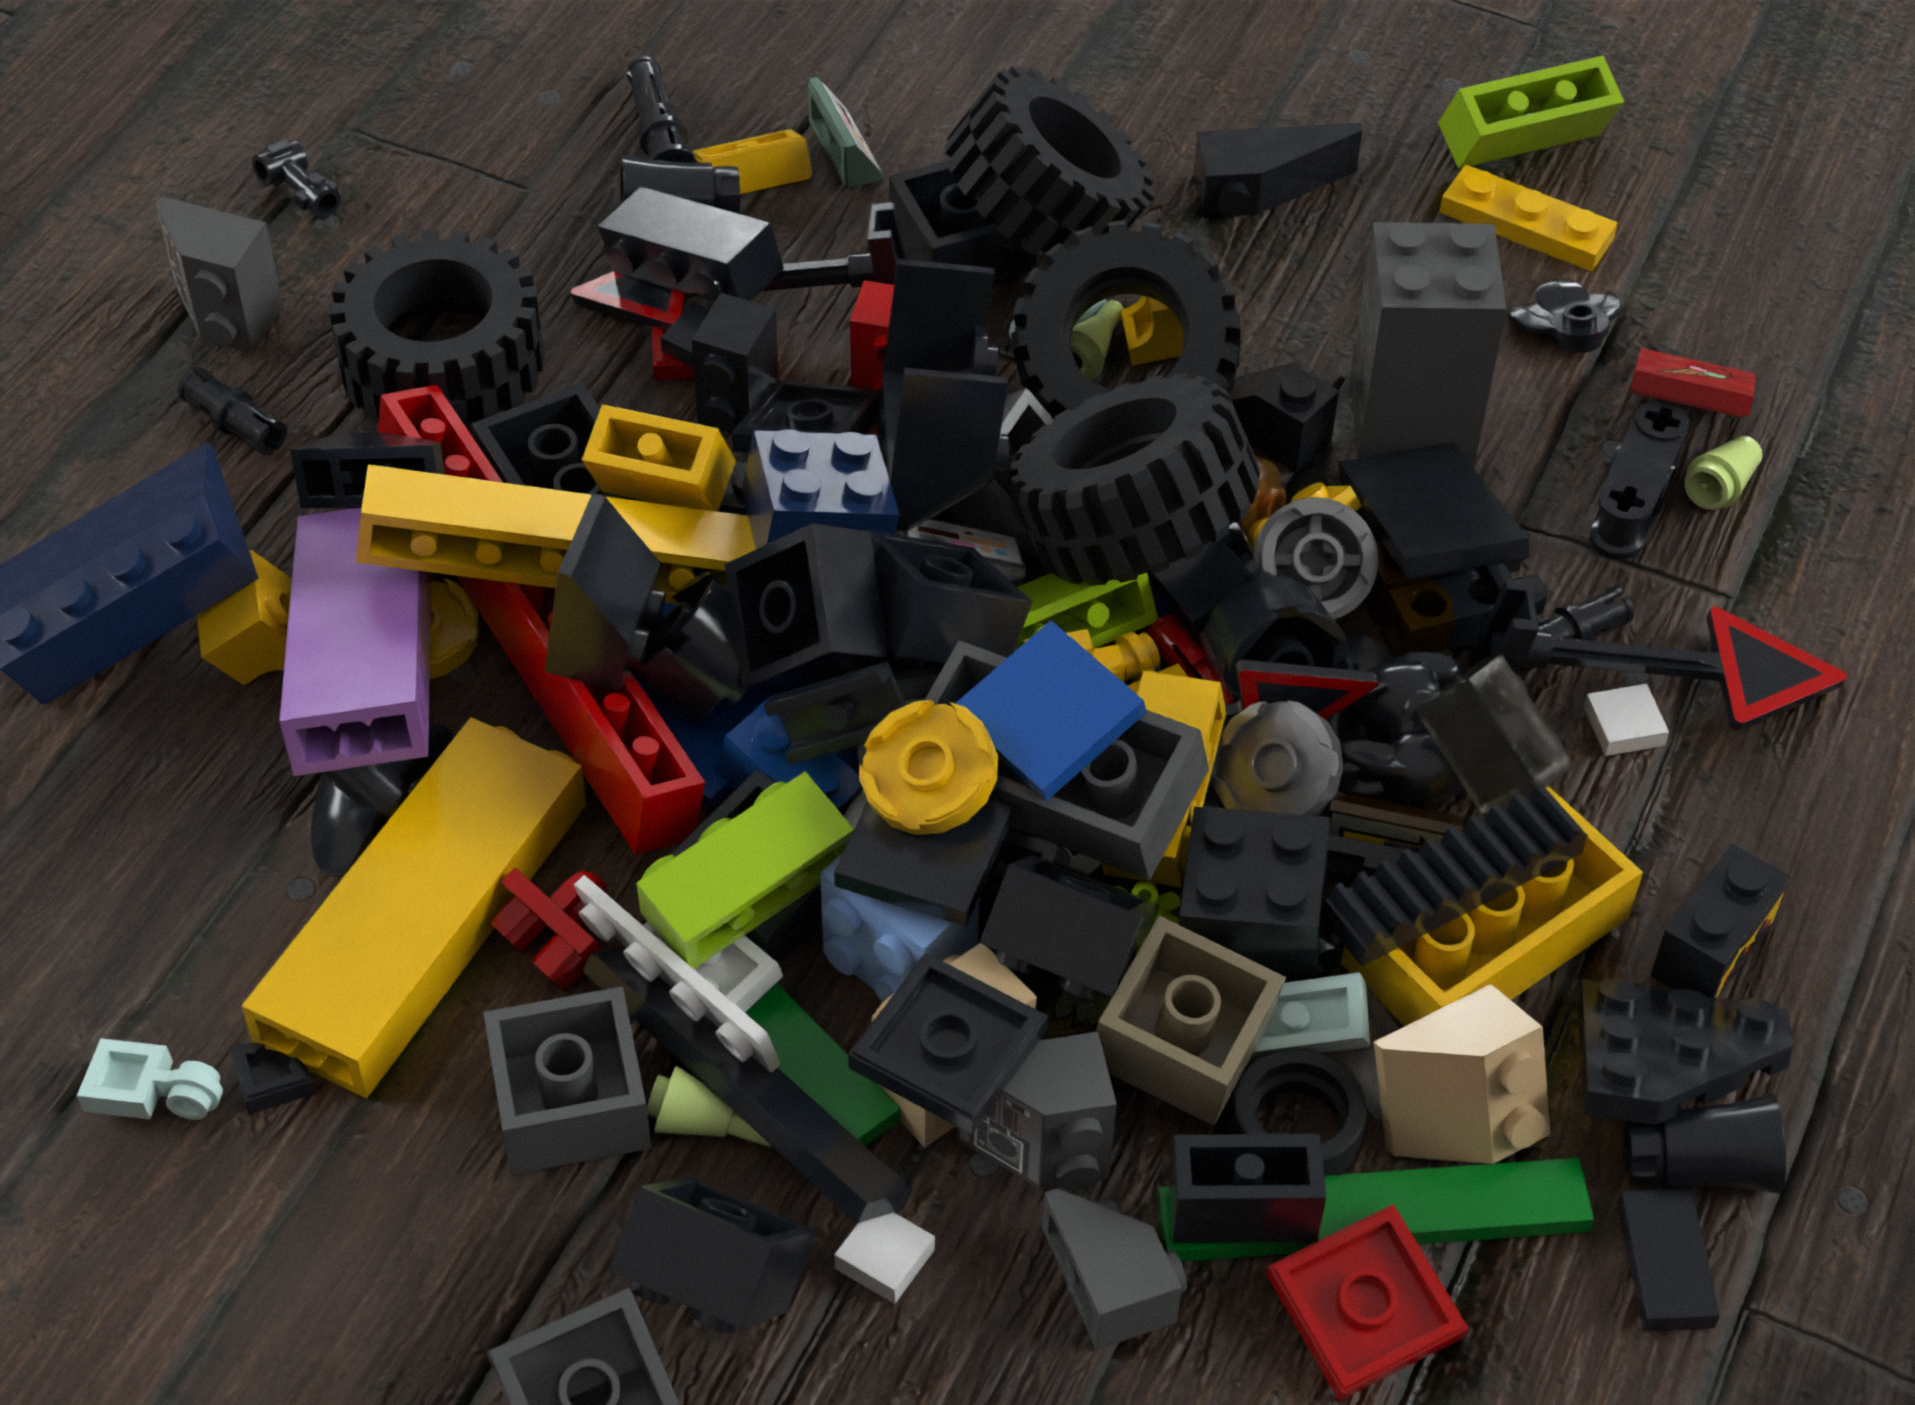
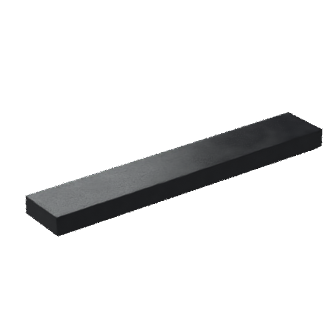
[583,946,913,1223]

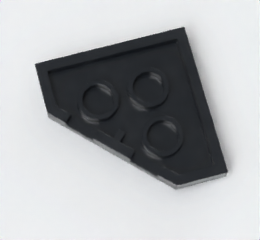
[1578,979,1794,1125]

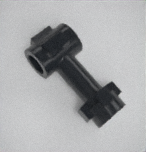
[252,139,341,219]

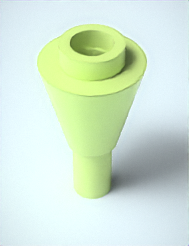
[1071,300,1124,380]
[647,1066,770,1147]

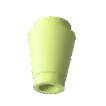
[1685,436,1763,510]

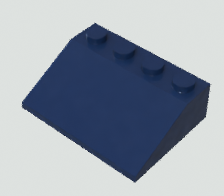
[0,442,259,705]

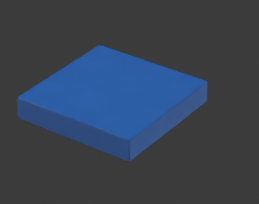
[955,620,1147,801]

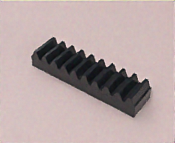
[1322,782,1588,967]

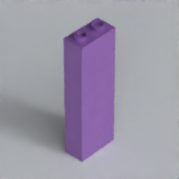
[279,508,432,776]

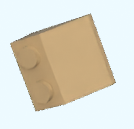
[1374,984,1550,1164]

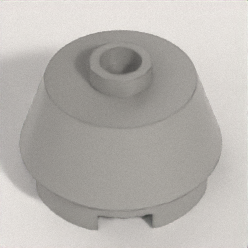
[1253,497,1378,619]

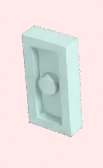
[1248,972,1370,1063]

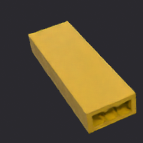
[241,717,587,1099]

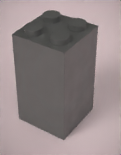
[1349,222,1506,463]

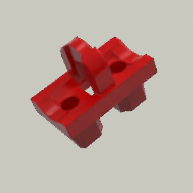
[490,868,608,991]

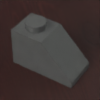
[1042,1188,1187,1350]

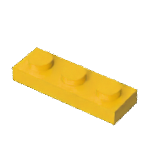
[1439,164,1618,272]

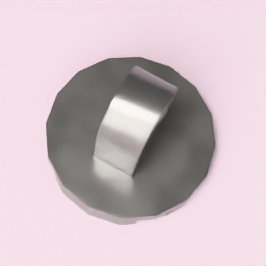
[1213,701,1343,816]

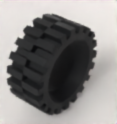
[945,66,1155,257]
[329,229,544,432]

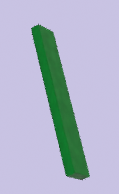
[1157,1158,1594,1262]

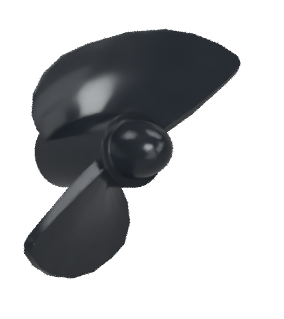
[311,722,454,878]

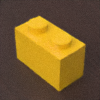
[582,404,736,512]

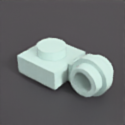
[77,1038,223,1120]

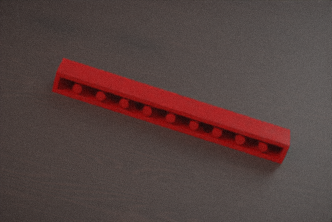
[378,385,705,855]

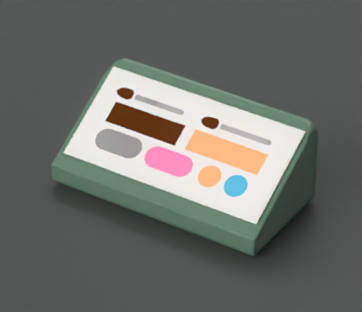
[808,77,883,189]

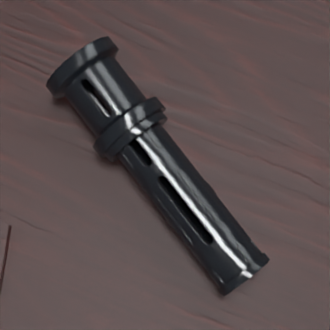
[626,56,697,163]

